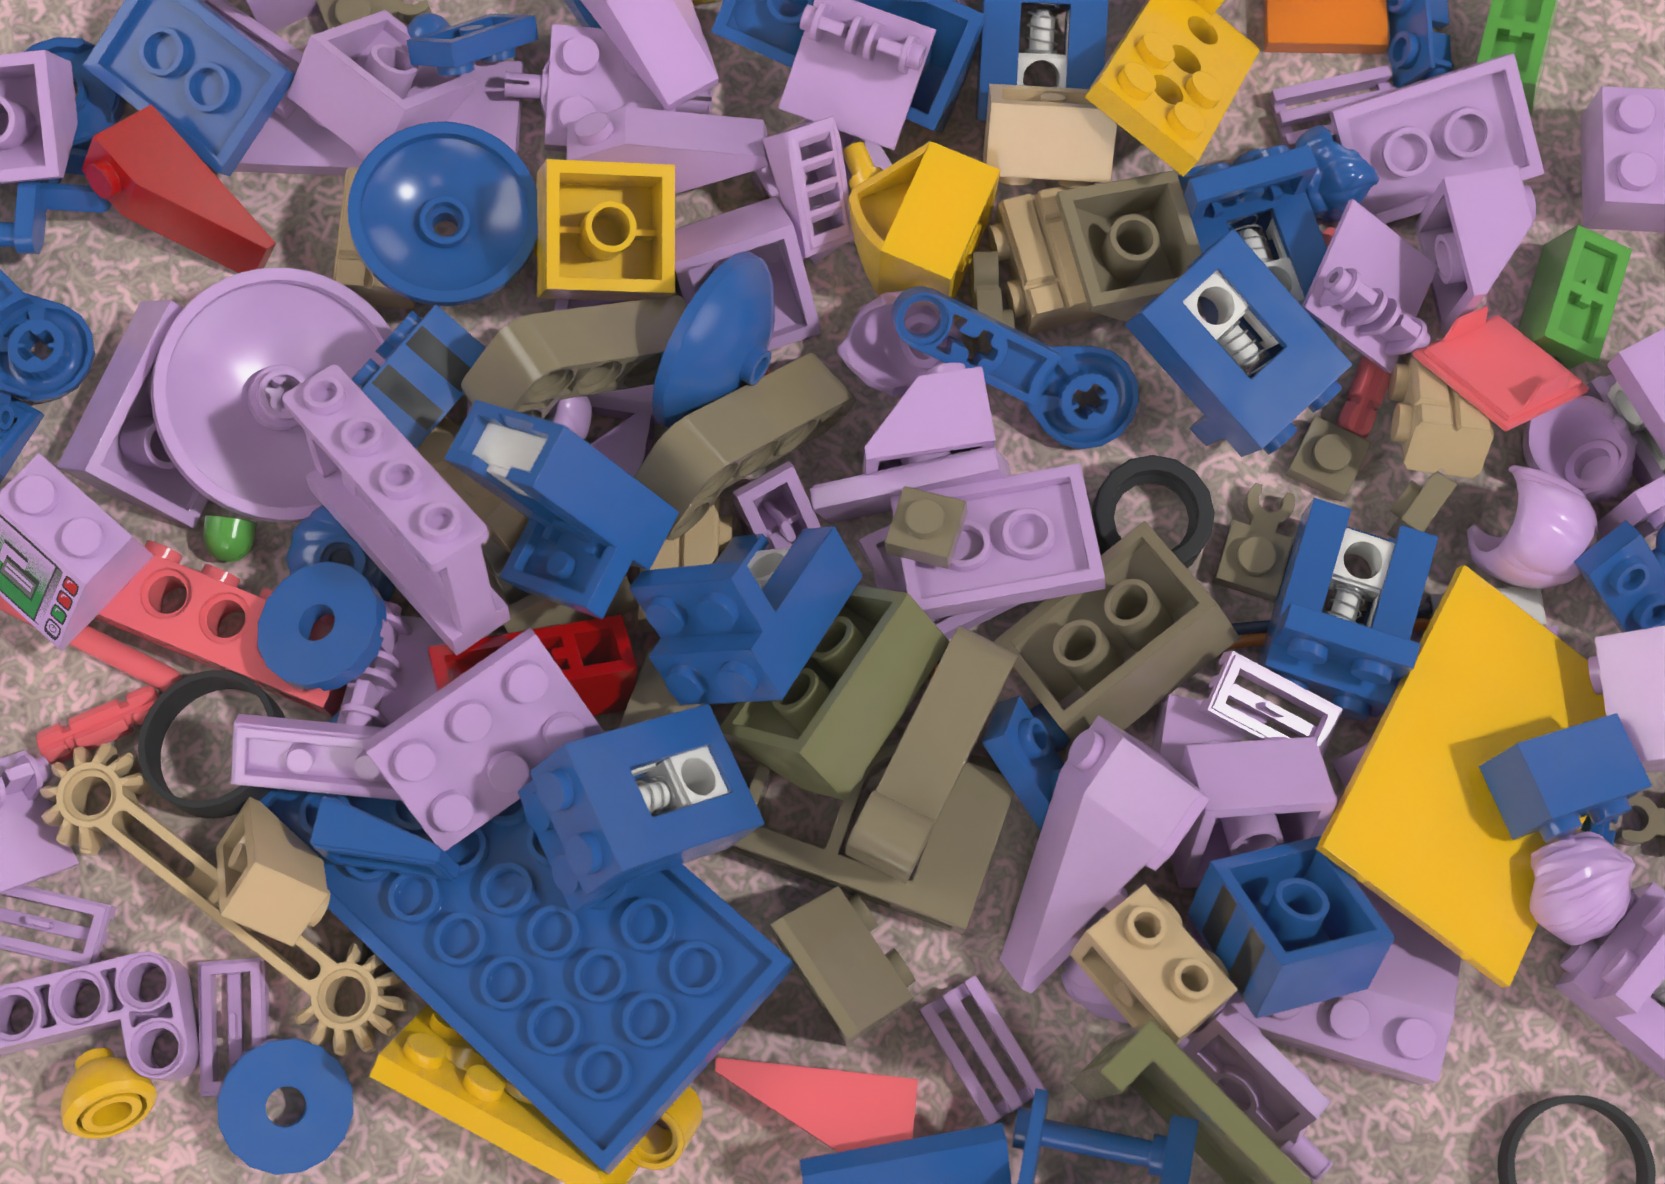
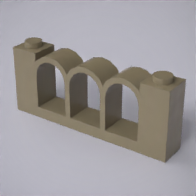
[618,648,1014,935]

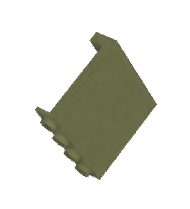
[1070,1019,1313,1184]

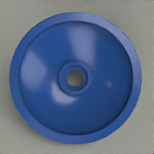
[348,121,538,306]
[652,252,775,428]

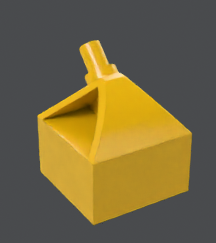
[842,141,1001,299]
[533,159,675,301]

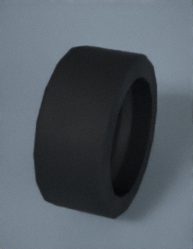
[1091,455,1215,568]

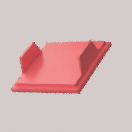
[1413,306,1589,432]

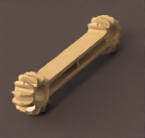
[39,743,408,1056]

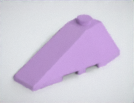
[580,0,719,111]
[1000,715,1210,994]

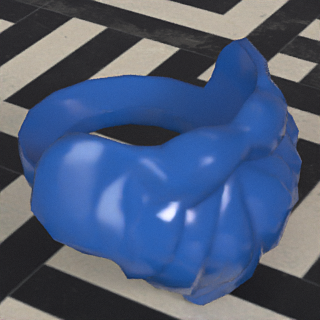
[1296,125,1379,222]

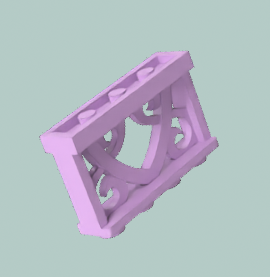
[282,364,510,656]

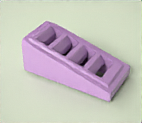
[762,116,854,259]

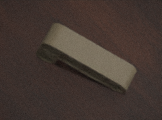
[461,296,688,419]
[634,353,856,541]
[846,625,1019,884]

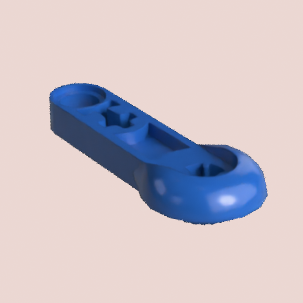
[0,269,95,403]
[891,286,1139,449]

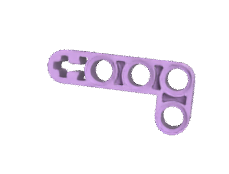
[0,952,200,1081]

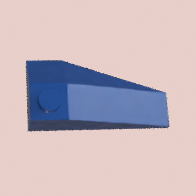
[711,0,986,133]

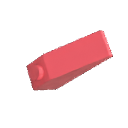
[715,1057,918,1152]

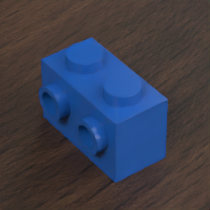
[1479,713,1652,842]

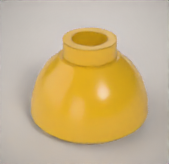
[61,1047,157,1139]

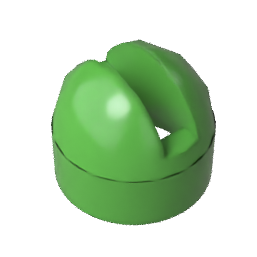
[203,515,257,562]

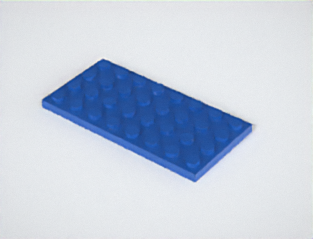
[260,709,795,1175]

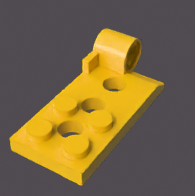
[1085,0,1260,177]
[369,1004,703,1184]

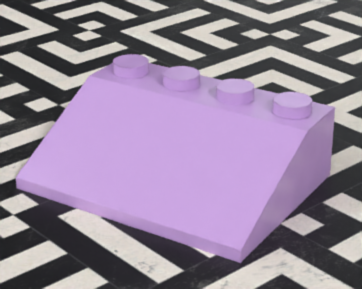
[1186,876,1461,1085]

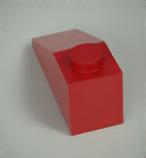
[82,104,276,273]
[428,614,638,716]

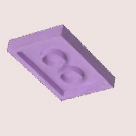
[1329,53,1545,224]
[890,463,1105,619]
[362,627,604,851]

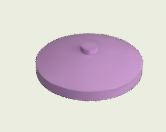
[151,267,392,522]

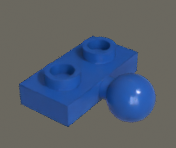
[406,13,539,76]
[1574,520,1665,633]
[982,695,1071,831]

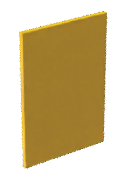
[1315,565,1606,988]

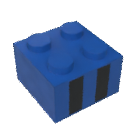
[351,304,486,449]
[1187,835,1395,1019]

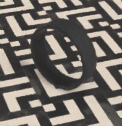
[138,670,285,819]
[1497,1095,1656,1184]

